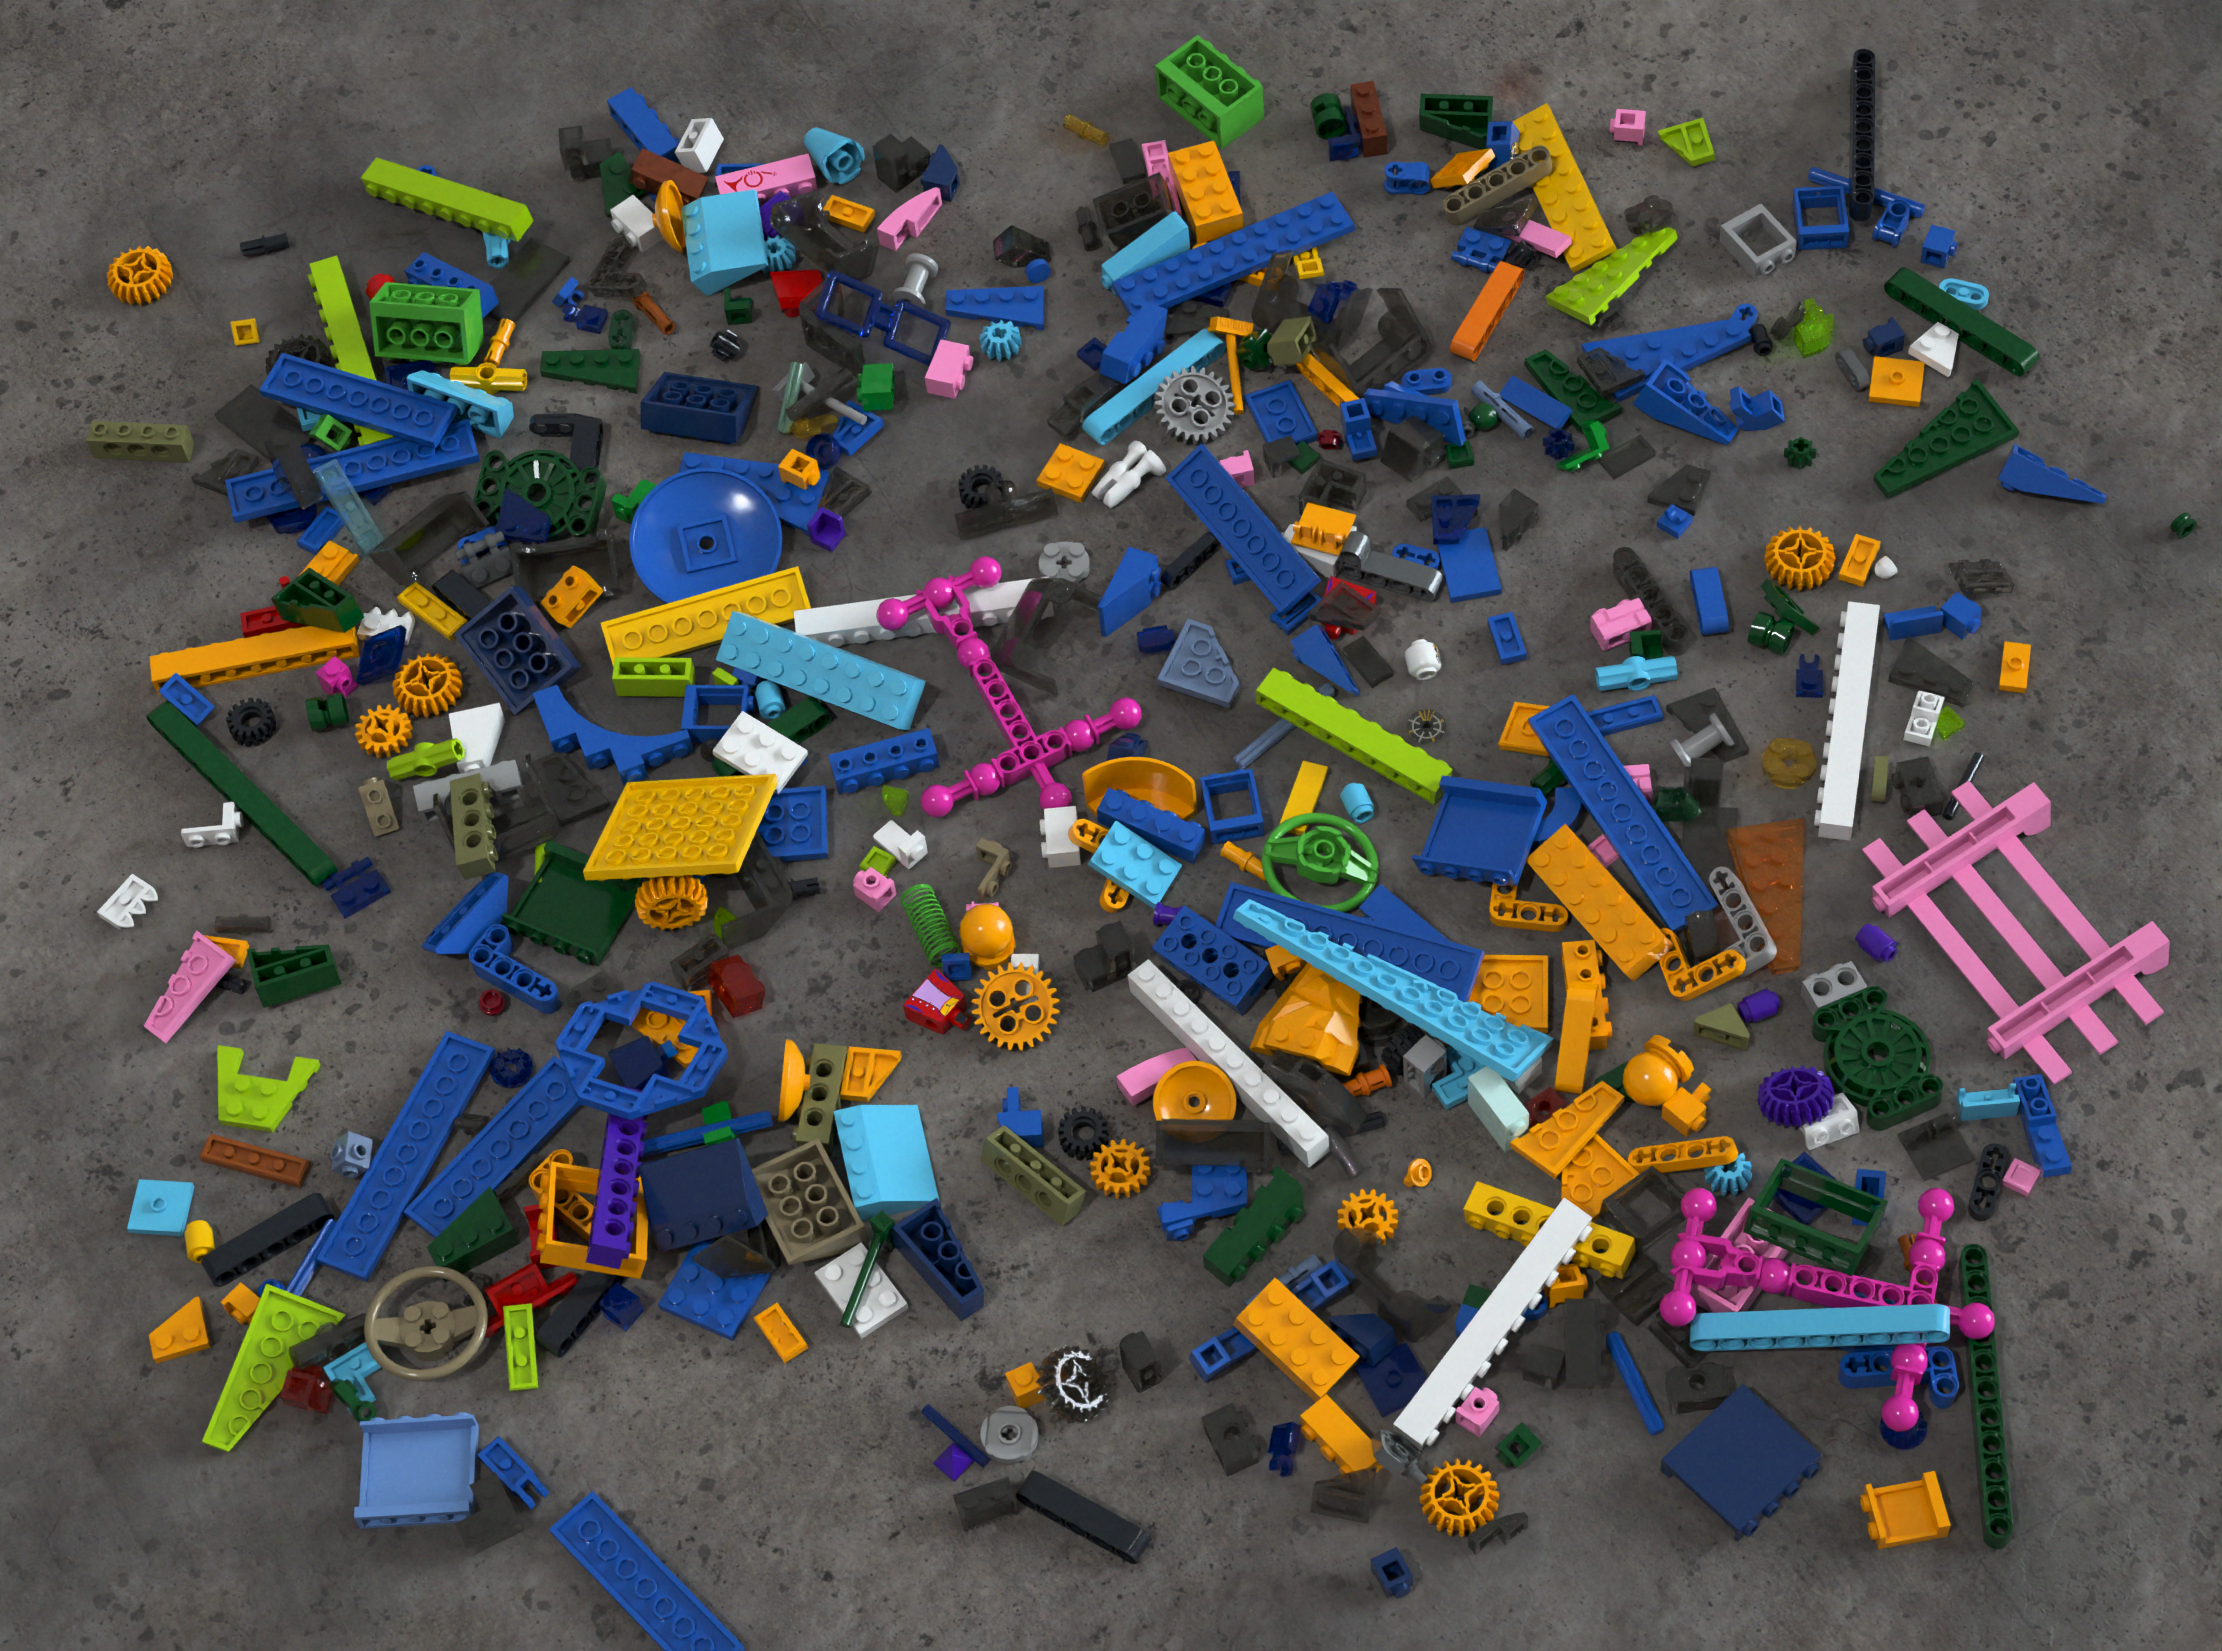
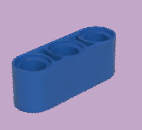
[1690,567,1729,635]

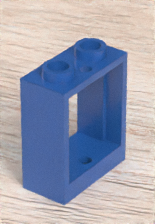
[1792,186,1849,250]
[681,685,755,743]
[1200,769,1264,845]

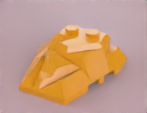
[1249,963,1362,1076]

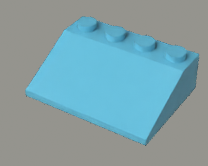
[681,189,768,297]
[833,1105,940,1222]

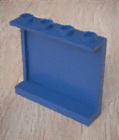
[1412,775,1547,886]

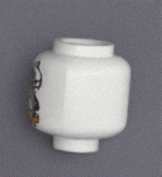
[1405,639,1441,680]

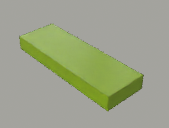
[503,1303,538,1392]

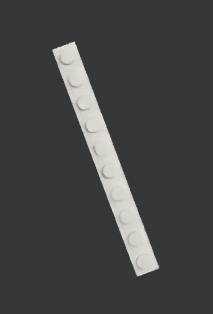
[794,576,1054,647]
[1814,601,1880,841]
[1128,959,1330,1168]
[1393,1198,1593,1450]

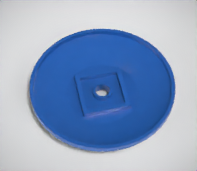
[629,468,782,604]

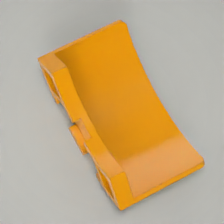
[1082,757,1198,822]

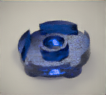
[266,503,317,534]

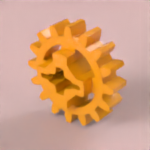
[355,704,413,758]
[1090,1139,1151,1199]
[1337,1189,1398,1249]

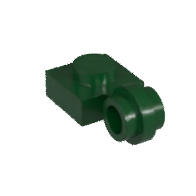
[327,1378,376,1423]

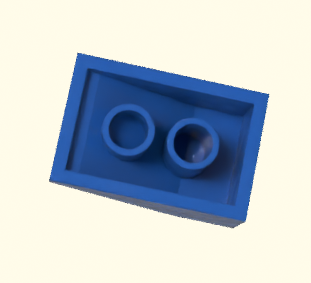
[1098,547,1162,637]

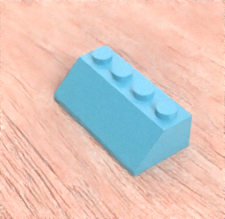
[407,370,514,439]

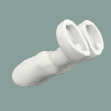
[1092,441,1166,509]

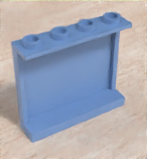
[354,1412,479,1529]

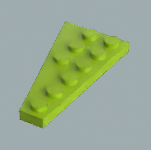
[1545,224,1678,325]
[201,1284,346,1453]

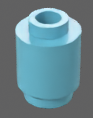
[755,680,786,720]
[1340,783,1374,824]

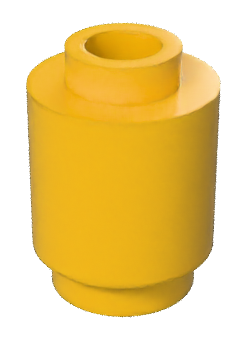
[184,1220,215,1263]

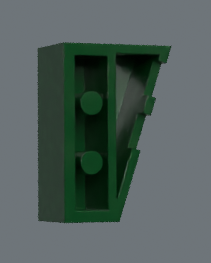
[1419,94,1493,150]
[246,945,342,1008]
[427,1187,520,1283]

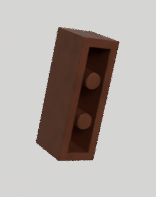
[1350,81,1387,158]
[628,148,709,206]

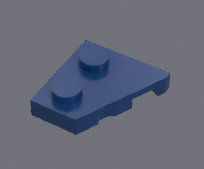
[831,400,884,456]

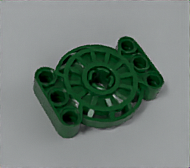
[471,449,607,544]
[1811,986,1943,1131]

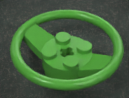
[1262,813,1379,913]

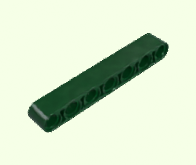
[1884,267,2040,377]

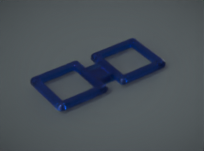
[815,270,951,366]

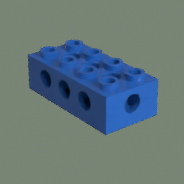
[1152,905,1274,1016]

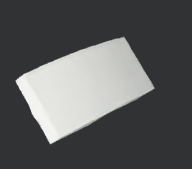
[1903,691,1945,747]

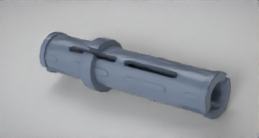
[1471,381,1534,440]
[1244,1254,1323,1307]

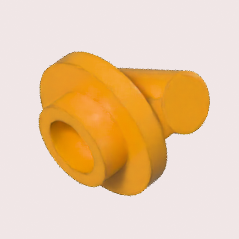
[1403,1158,1432,1187]

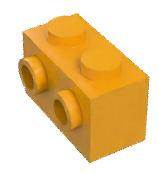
[540,565,604,629]

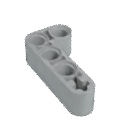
[1709,867,1777,978]

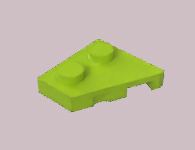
[1658,118,1716,167]

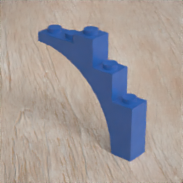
[533,685,694,786]

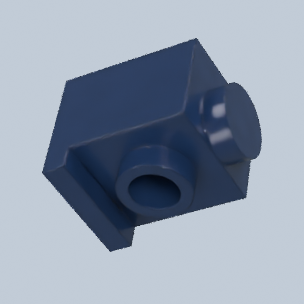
[1863,317,1905,357]
[1370,1547,1413,1599]

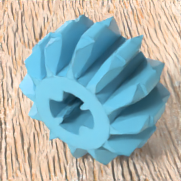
[761,235,796,274]
[979,319,1022,362]
[1704,1150,1752,1197]

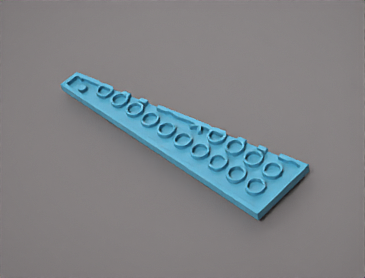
[1233,899,1554,1082]

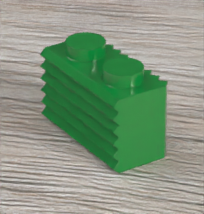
[857,363,895,412]

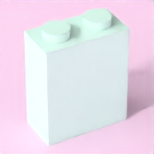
[1468,1066,1529,1153]

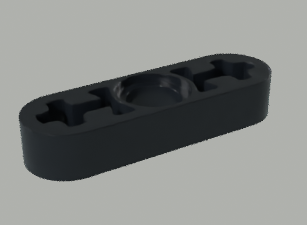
[1161,532,1221,590]
[1968,1143,2008,1221]

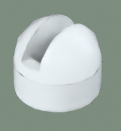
[1874,556,1898,579]

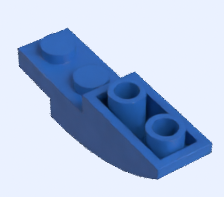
[2013,1074,2072,1178]

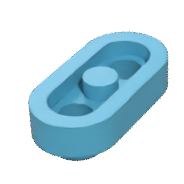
[1939,278,1989,310]

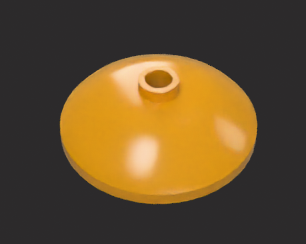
[652,180,687,253]
[778,1039,810,1122]
[1153,1061,1236,1144]

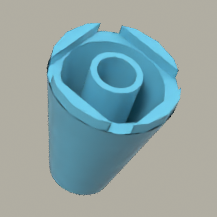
[804,127,865,184]

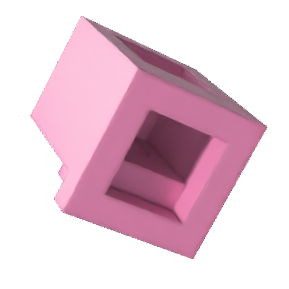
[1610,109,1646,146]
[1219,450,1255,488]
[853,867,897,912]
[1456,1387,1499,1438]

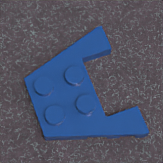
[1162,1138,1247,1230]

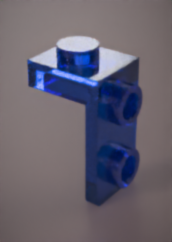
[1328,106,1362,162]
[1307,280,1364,323]

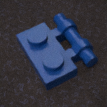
[1451,227,1512,273]

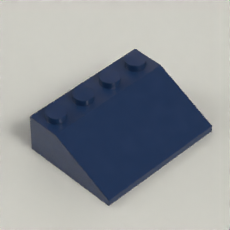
[640,372,759,444]
[454,586,582,715]
[639,1137,769,1252]

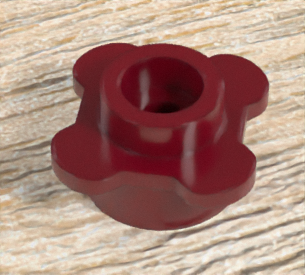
[1316,430,1342,450]

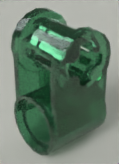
[1650,786,1701,822]

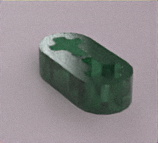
[608,310,634,349]

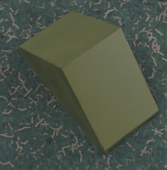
[1693,1003,1750,1051]

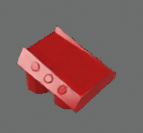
[769,269,830,318]

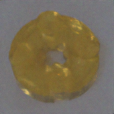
[1762,738,1816,789]

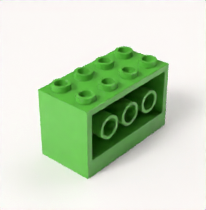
[1155,35,1264,149]
[369,282,484,365]

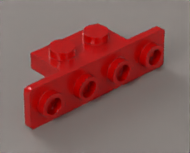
[484,1261,578,1338]

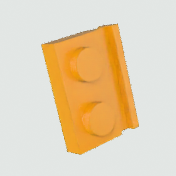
[299,540,360,586]

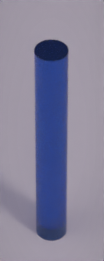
[922,1404,990,1468]

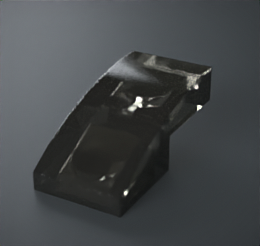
[1468,1512,1528,1555]

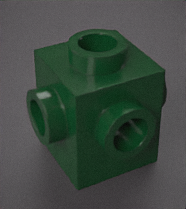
[1236,329,1273,371]

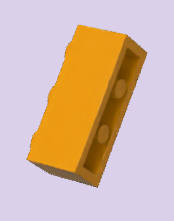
[1300,1394,1383,1487]

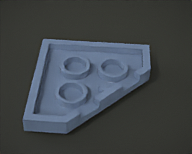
[1157,619,1240,708]

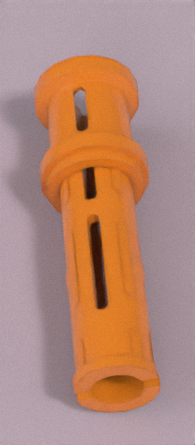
[1307,1063,1392,1113]

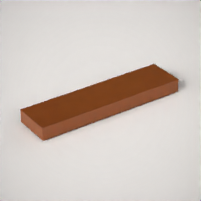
[199,1134,311,1188]

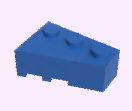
[1100,299,1168,384]

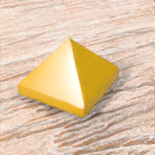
[230,318,260,346]

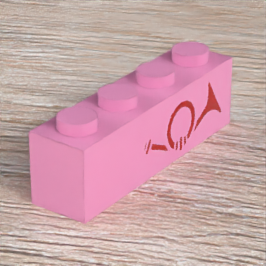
[715,154,817,206]

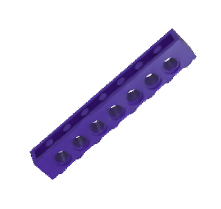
[586,1085,648,1269]

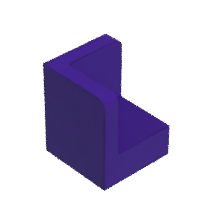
[807,507,846,552]

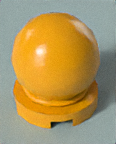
[959,903,1016,971]
[1623,1035,1694,1106]

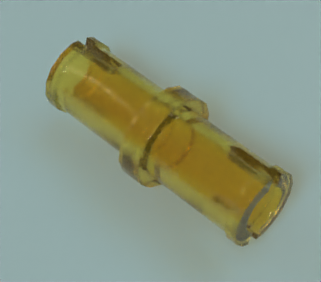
[1063,114,1110,147]

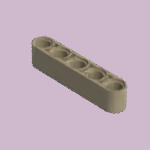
[1443,145,1553,225]

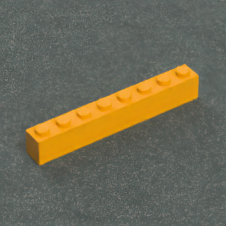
[150,626,360,695]

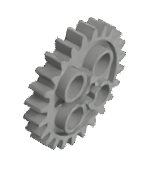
[1153,366,1235,446]

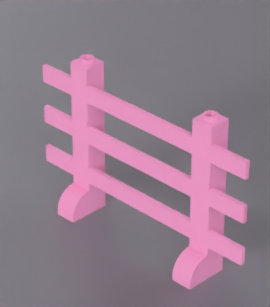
[1862,781,2170,1085]

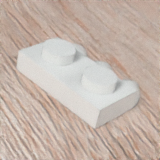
[357,607,415,645]
[97,874,158,929]

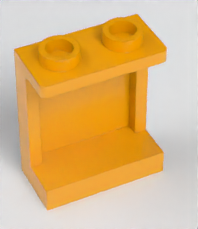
[1860,1471,1951,1549]

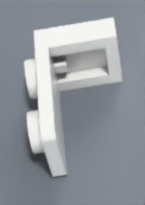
[181,802,243,848]
[873,820,928,869]

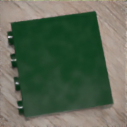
[501,840,642,966]

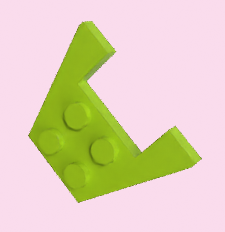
[217,1045,321,1133]

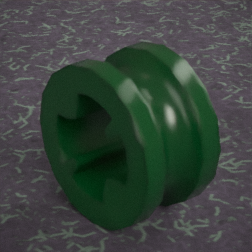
[2170,512,2197,538]

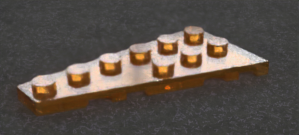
[1725,818,1804,975]

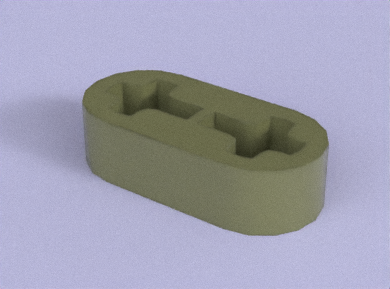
[1871,755,1889,803]

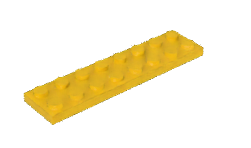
[1512,103,1617,273]
[601,566,811,667]

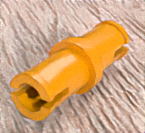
[484,319,516,367]
[1220,841,1274,882]

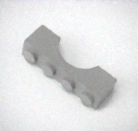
[413,760,526,825]

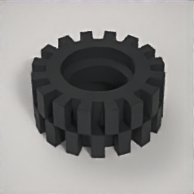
[958,465,1005,513]
[226,698,276,747]
[1381,1024,1428,1076]
[1058,1106,1109,1161]

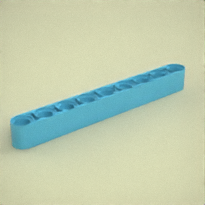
[1690,1304,1950,1351]

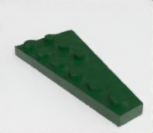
[1873,378,2019,499]

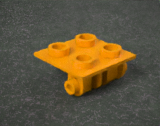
[1291,502,1356,556]

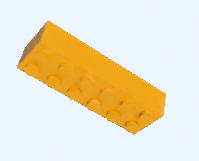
[1526,824,1674,982]

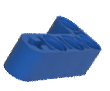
[469,924,561,1014]
[1838,1346,1959,1409]

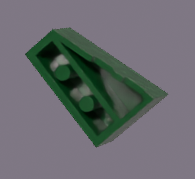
[271,567,364,633]

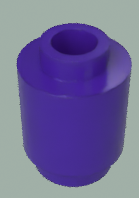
[1855,924,1897,963]
[1737,988,1781,1023]

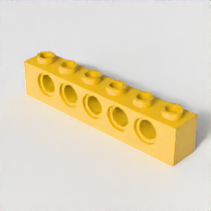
[1463,1181,1636,1279]

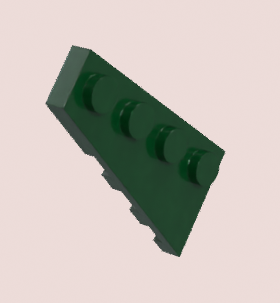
[540,349,641,394]
[1524,349,1622,433]

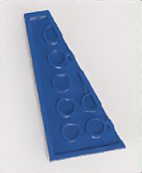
[1581,318,1751,403]
[678,452,830,536]

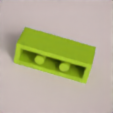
[612,657,696,697]

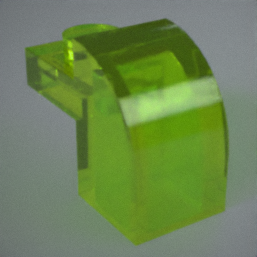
[1793,298,1834,359]

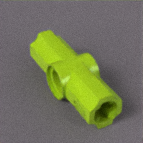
[387,738,465,781]

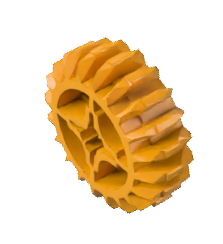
[107,246,173,306]
[1764,525,1835,592]
[393,652,463,719]
[635,875,708,931]
[1420,1458,1499,1538]

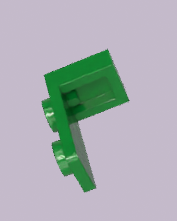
[1556,420,1610,472]
[611,479,657,524]
[702,1101,737,1146]

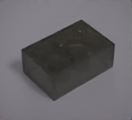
[1092,172,1176,252]

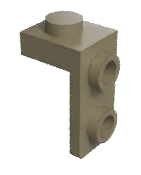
[358,777,399,837]
[976,838,1012,903]

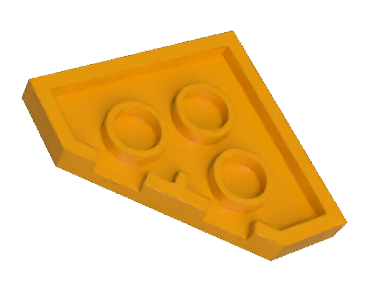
[631,990,712,1069]
[1561,1133,1642,1223]

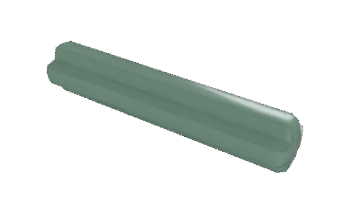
[777,362,804,435]

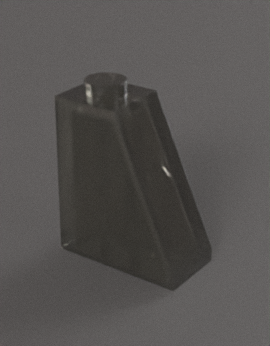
[264,429,324,510]

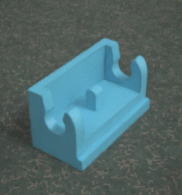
[1956,1083,2020,1121]

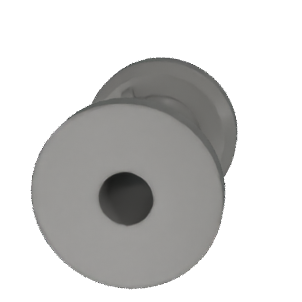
[891,253,939,313]
[1669,713,1735,773]

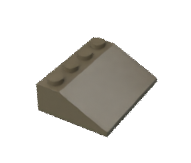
[751,1138,868,1265]

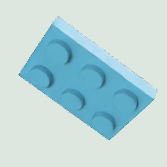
[1087,821,1182,909]

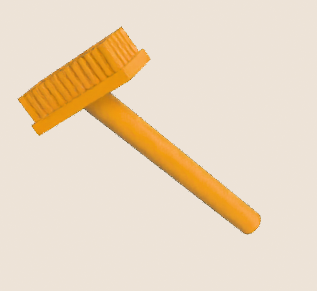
[1207,316,1253,415]

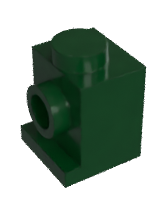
[1495,1422,1542,1469]

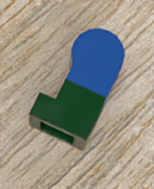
[1455,1284,1493,1338]

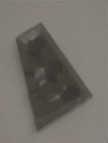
[1666,687,1749,763]

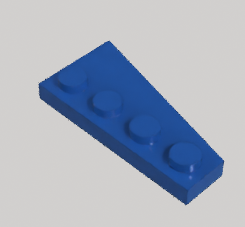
[946,286,1044,331]
[1364,388,1466,447]

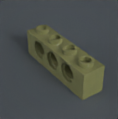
[86,421,194,463]
[450,773,498,880]
[793,1043,848,1156]
[980,1125,1086,1227]

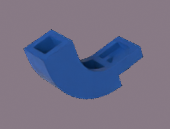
[1528,787,1582,856]

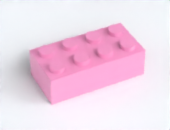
[1690,1198,1789,1313]

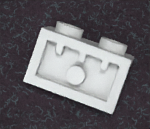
[1799,1093,1860,1150]

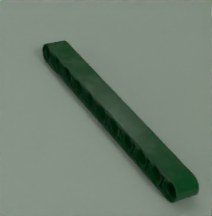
[146,700,338,888]
[1958,1244,2013,1549]

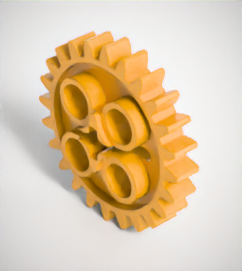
[971,962,1060,1051]

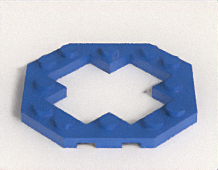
[555,981,728,1120]

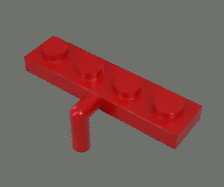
[240,576,306,638]

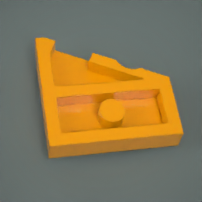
[840,1046,902,1102]
[149,1296,211,1364]

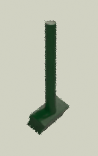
[840,1210,895,1328]

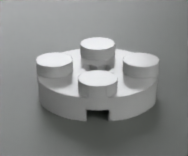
[1039,541,1090,589]
[980,1406,1039,1464]

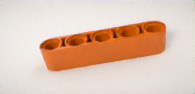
[1450,261,1525,361]

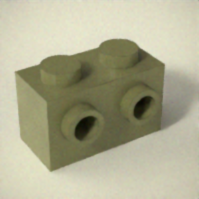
[1267,316,1317,366]

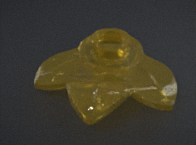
[790,414,839,438]

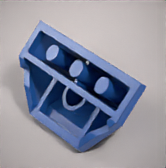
[421,872,509,954]

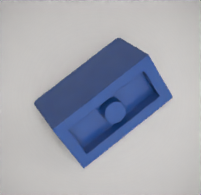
[1883,605,1944,641]

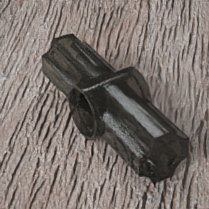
[289,1313,366,1370]

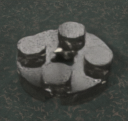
[1624,195,1675,234]

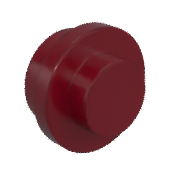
[479,989,506,1016]

